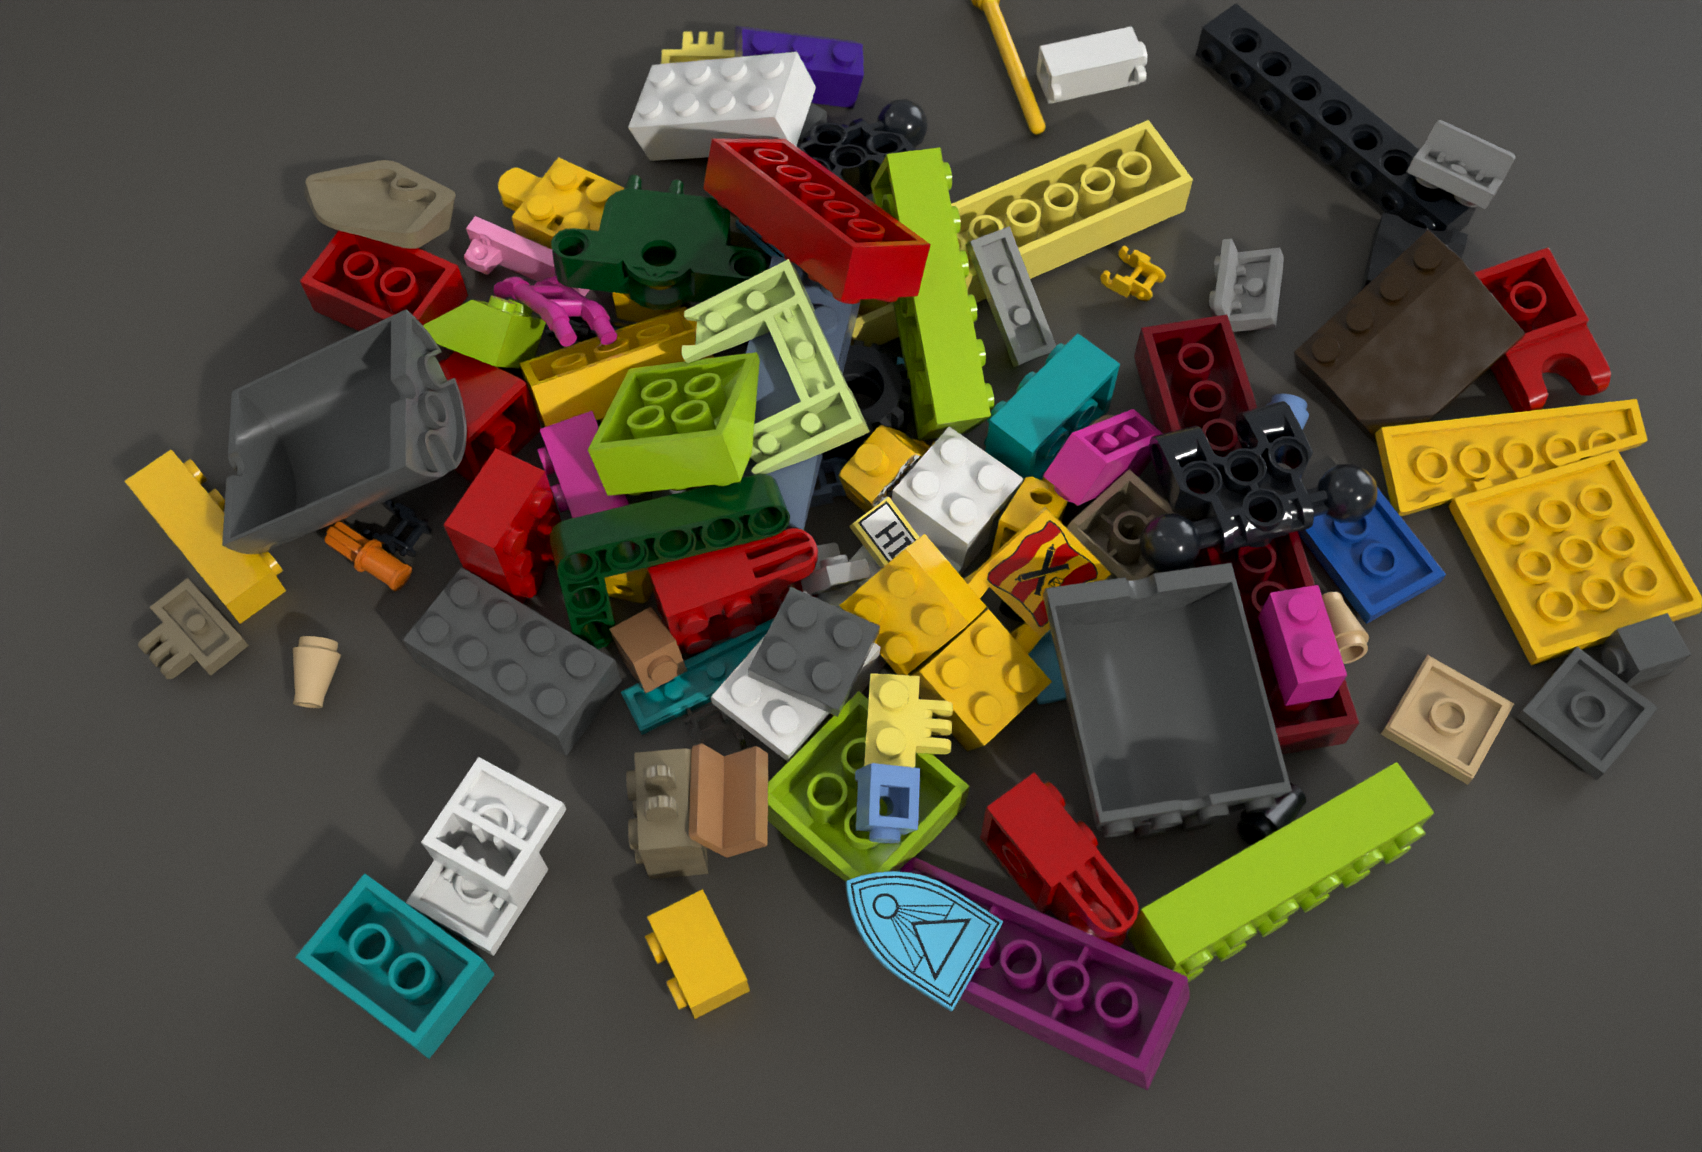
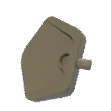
[304,160,456,249]

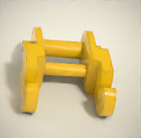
[1100,246,1166,301]

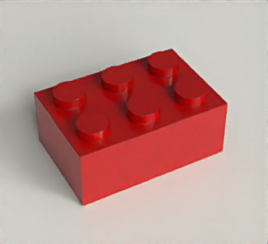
[300,231,468,331]
[444,448,562,604]

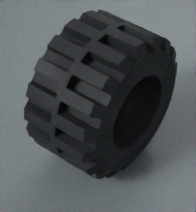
[823,340,911,458]

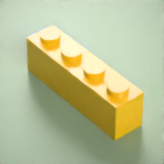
[125,449,286,624]

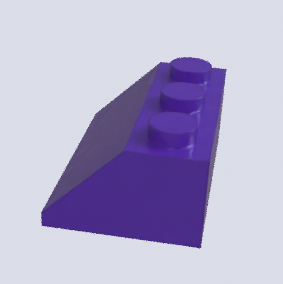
[735,26,864,108]

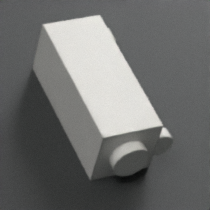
[1036,26,1147,104]

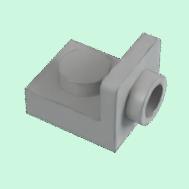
[801,543,871,595]

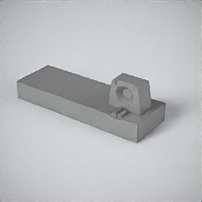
[966,226,1056,367]

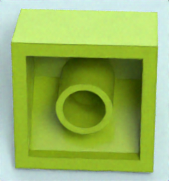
[423,296,546,368]

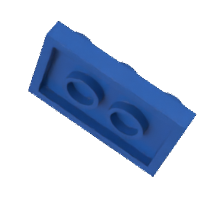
[1298,487,1446,624]

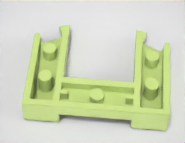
[682,259,870,475]

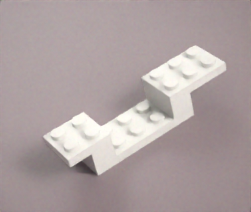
[711,426,1023,762]

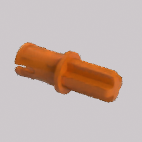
[324,522,412,591]

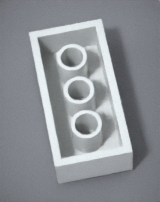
[628,52,816,161]

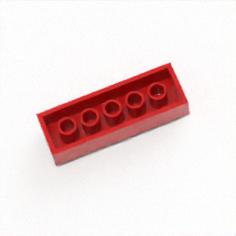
[703,139,931,304]

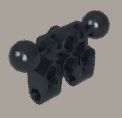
[796,99,928,197]
[1139,401,1378,572]

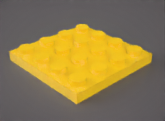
[1448,450,1702,665]

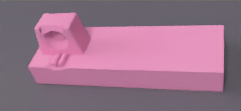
[464,216,589,296]

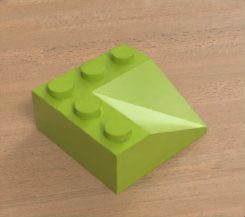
[588,352,760,496]
[768,691,969,881]

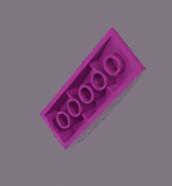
[862,857,1190,1091]

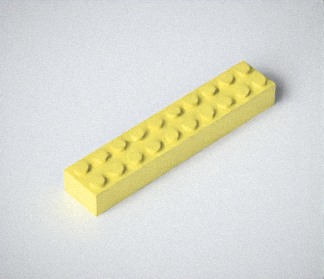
[850,120,1193,347]

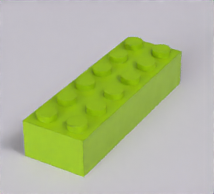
[871,147,994,441]
[1127,762,1434,982]

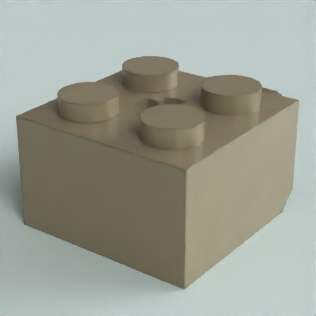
[1067,470,1186,581]
[626,748,709,879]

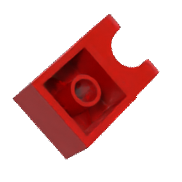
[1474,247,1611,412]
[648,528,818,654]
[980,772,1138,947]

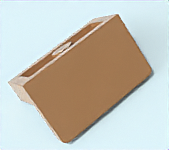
[689,743,768,858]

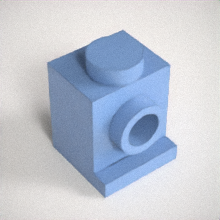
[855,763,920,843]

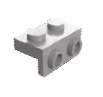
[1407,120,1515,209]
[1209,239,1284,332]

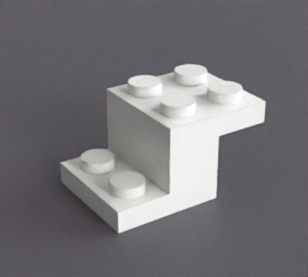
[406,757,567,956]

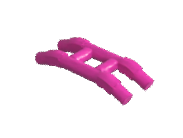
[494,276,617,346]

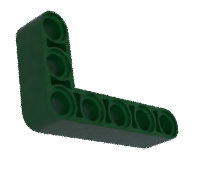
[549,474,790,649]

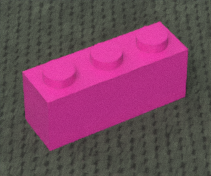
[1043,409,1163,506]
[537,411,629,518]

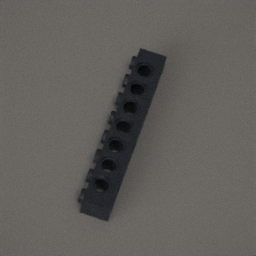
[1196,3,1477,232]

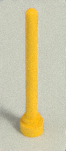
[971,0,1045,135]

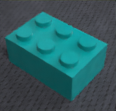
[984,333,1120,483]
[296,873,495,1059]

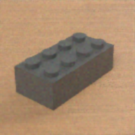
[403,567,622,756]

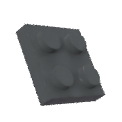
[748,587,880,717]
[1516,647,1658,780]

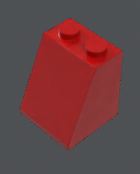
[439,351,541,483]

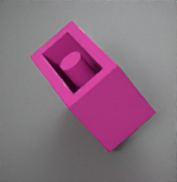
[1258,585,1347,706]

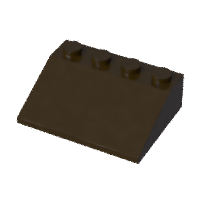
[1294,230,1525,446]

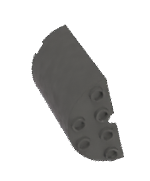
[222,310,467,554]
[1043,563,1292,839]

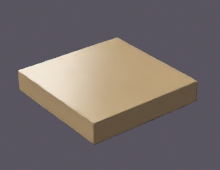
[1381,655,1514,785]

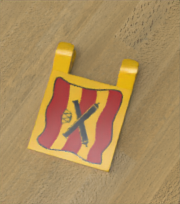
[964,507,1111,654]

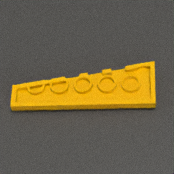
[1375,399,1648,517]

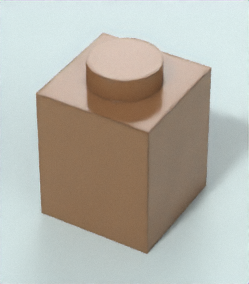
[609,607,687,694]

